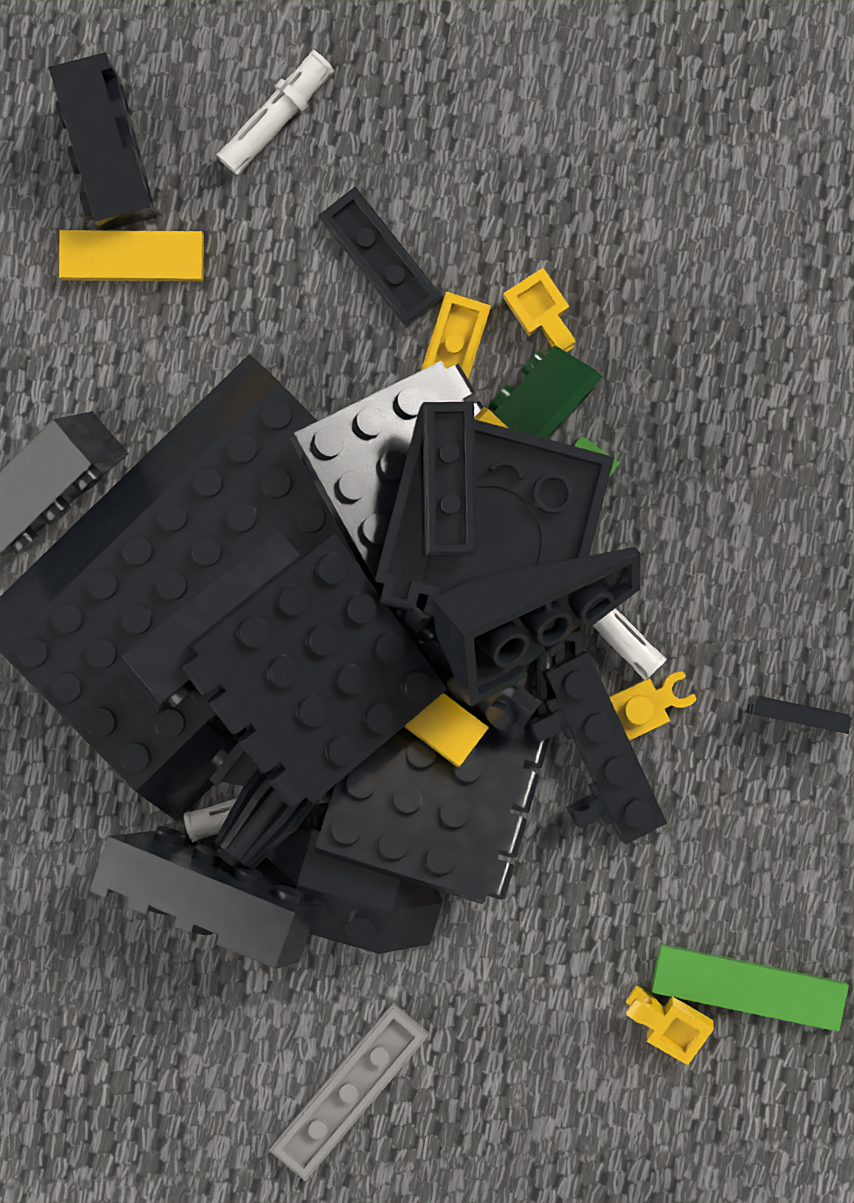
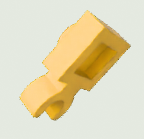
[609,671,697,741]

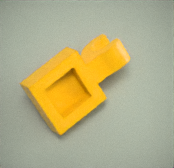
[503,268,576,353]
[626,986,714,1065]

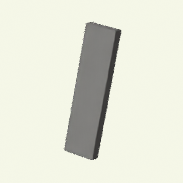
[269,1002,429,1181]

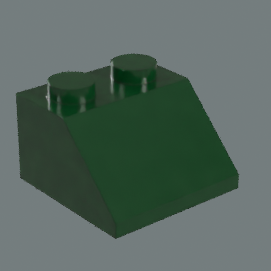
[489,345,603,439]

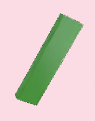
[650,943,849,1032]

